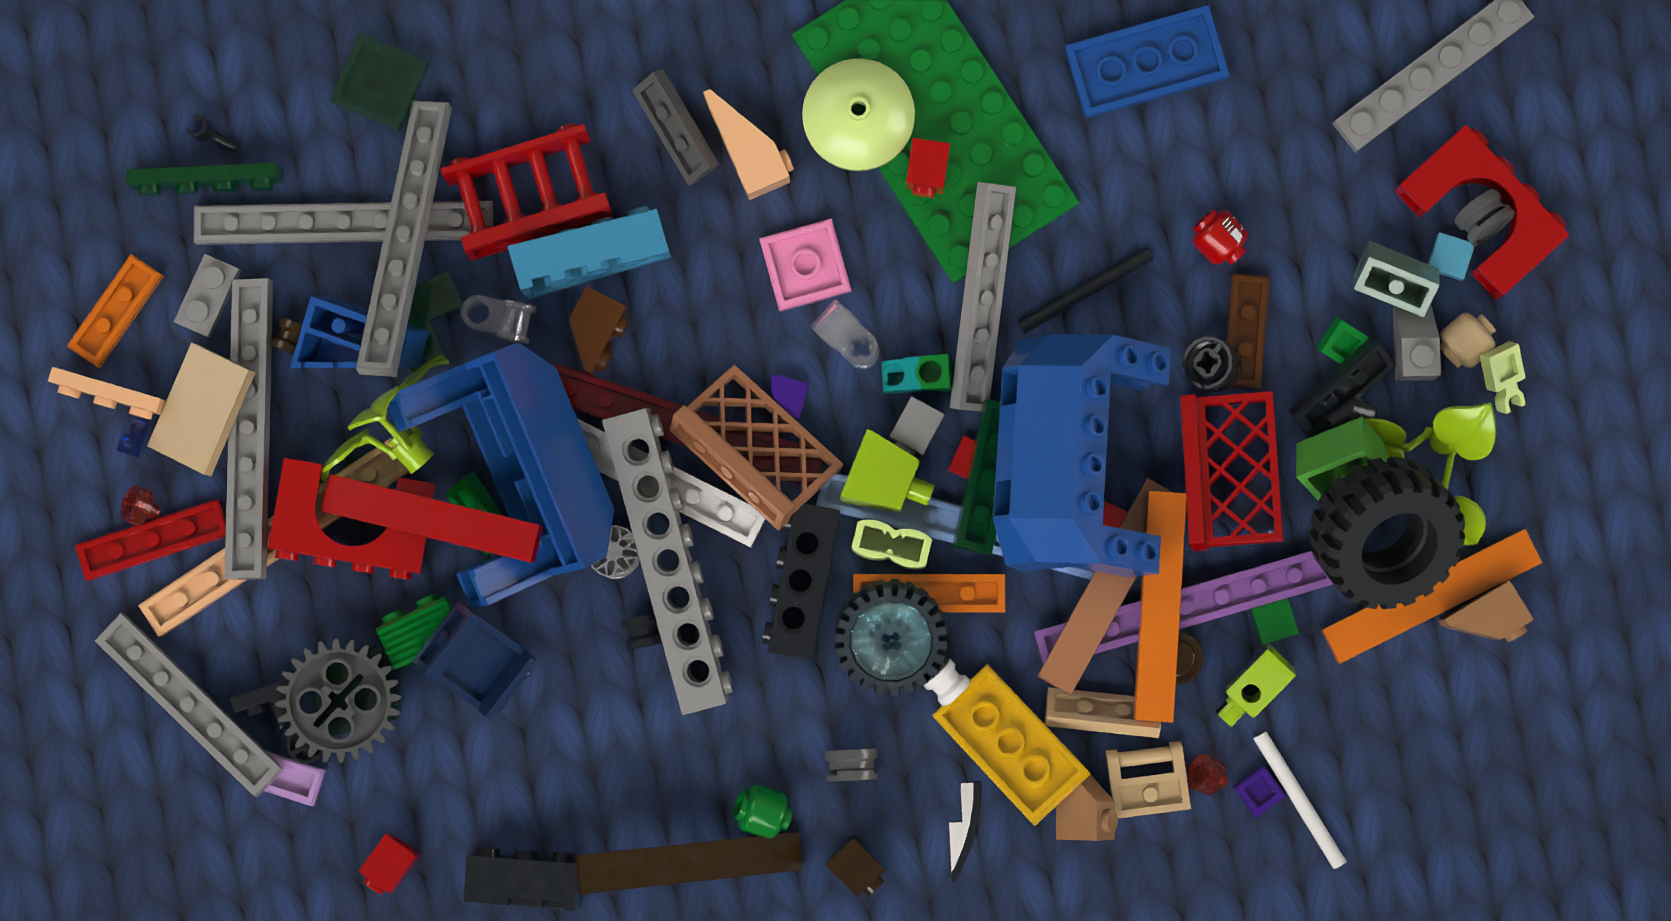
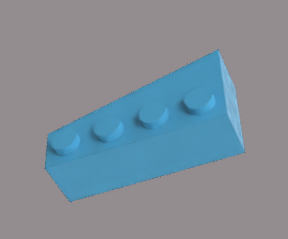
[508,206,671,300]

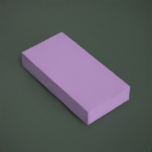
[264,750,327,807]

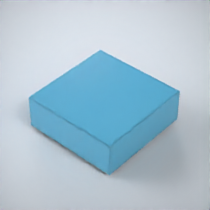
[1428,232,1475,281]

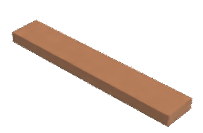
[1037,478,1174,695]

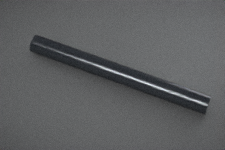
[1017,247,1154,334]

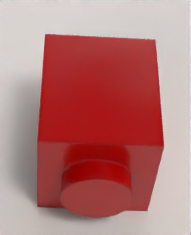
[906,138,950,198]
[358,833,421,895]

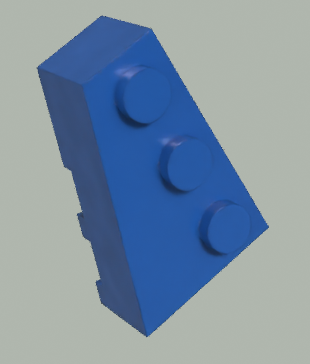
[290,296,429,368]

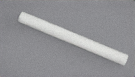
[1253,731,1347,869]

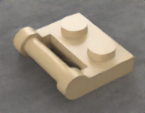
[1105,741,1191,818]

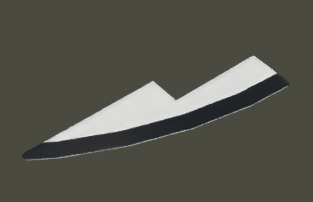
[949,782,981,882]

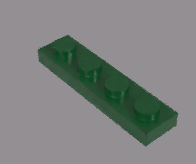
[126,162,284,196]
[952,399,1000,555]

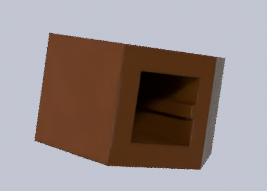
[569,286,631,376]

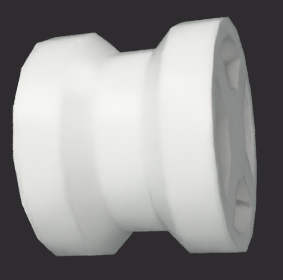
[924,658,970,706]

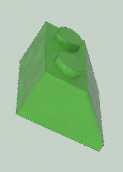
[1296,417,1389,501]

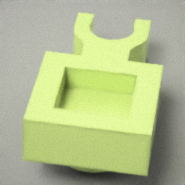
[1480,341,1526,414]

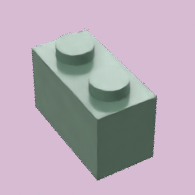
[1354,241,1440,317]

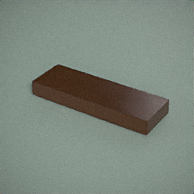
[1224,273,1270,390]

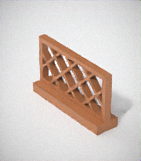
[670,365,843,531]

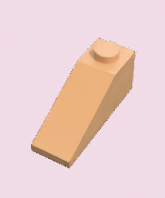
[703,89,794,200]

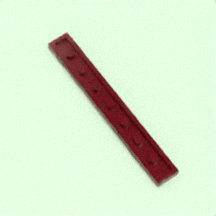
[545,360,824,487]

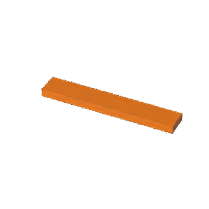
[1133,491,1187,723]
[1321,529,1543,664]

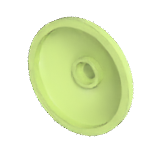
[802,59,915,171]

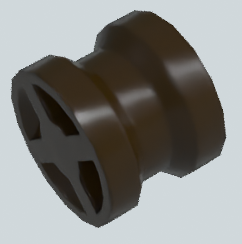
[271,317,302,355]

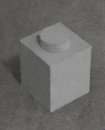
[889,396,945,457]

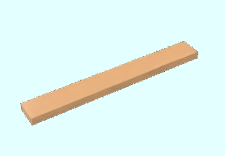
[138,438,410,637]

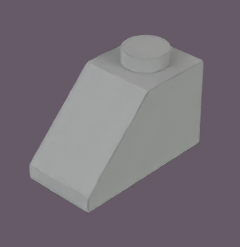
[1393,305,1441,381]

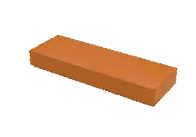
[67,254,164,368]

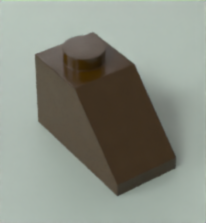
[825,836,885,897]

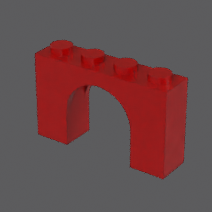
[1394,125,1569,300]
[268,458,436,580]

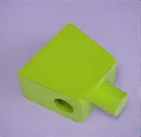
[840,429,935,514]

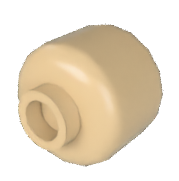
[1440,313,1496,368]

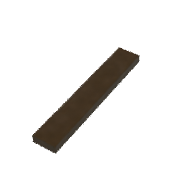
[575,832,803,894]

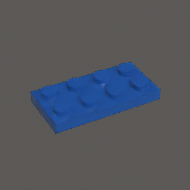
[1064,5,1230,119]

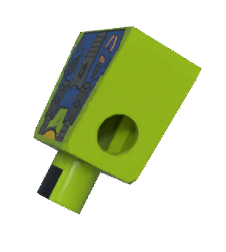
[1215,643,1296,727]

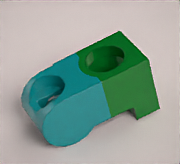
[881,354,953,394]

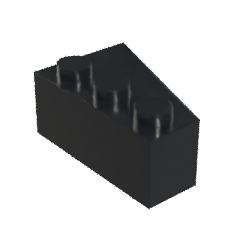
[463,847,583,911]

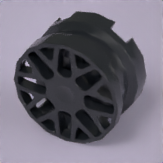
[1182,337,1242,393]

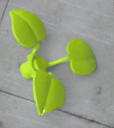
[321,355,449,483]
[1365,402,1496,546]

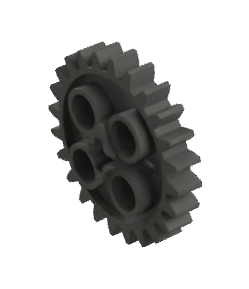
[275,639,401,763]

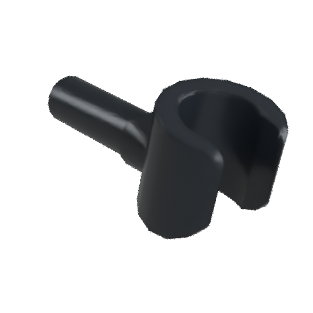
[186,115,240,153]

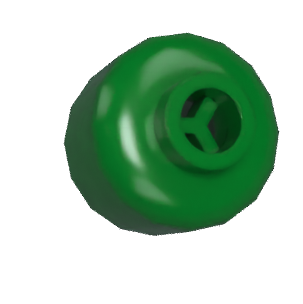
[733,784,792,838]

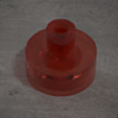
[120,485,161,526]
[1187,754,1228,795]

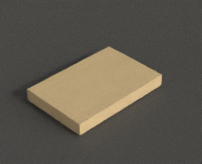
[147,343,256,476]

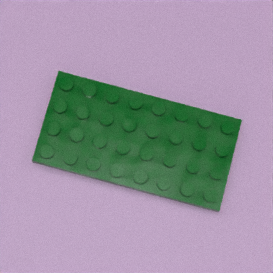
[792,0,1079,285]

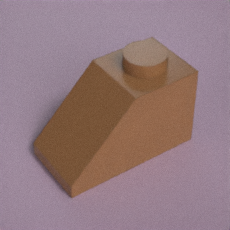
[1438,580,1534,642]
[1056,774,1118,841]

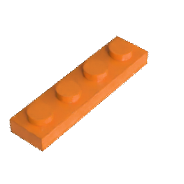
[853,574,1005,613]

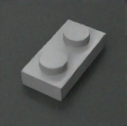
[174,254,241,339]

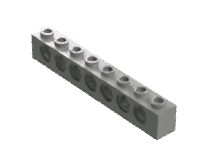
[602,408,734,715]

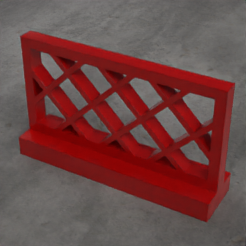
[1180,391,1284,551]

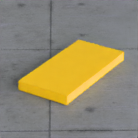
[932,664,1091,826]

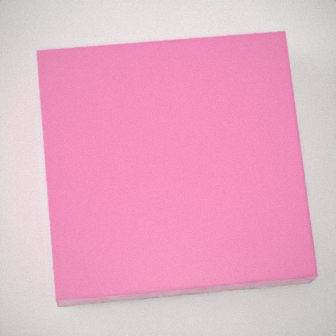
[759,219,851,312]

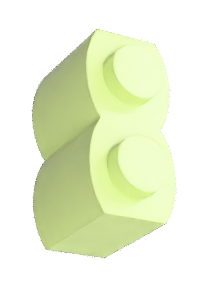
[851,520,932,570]

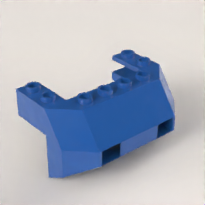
[993,334,1171,577]
[387,342,614,609]

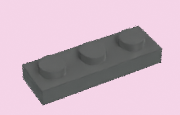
[632,69,719,186]

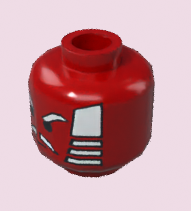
[1192,209,1248,265]

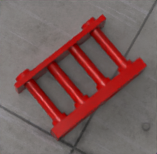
[440,124,614,261]

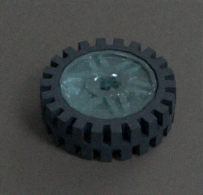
[834,579,948,696]

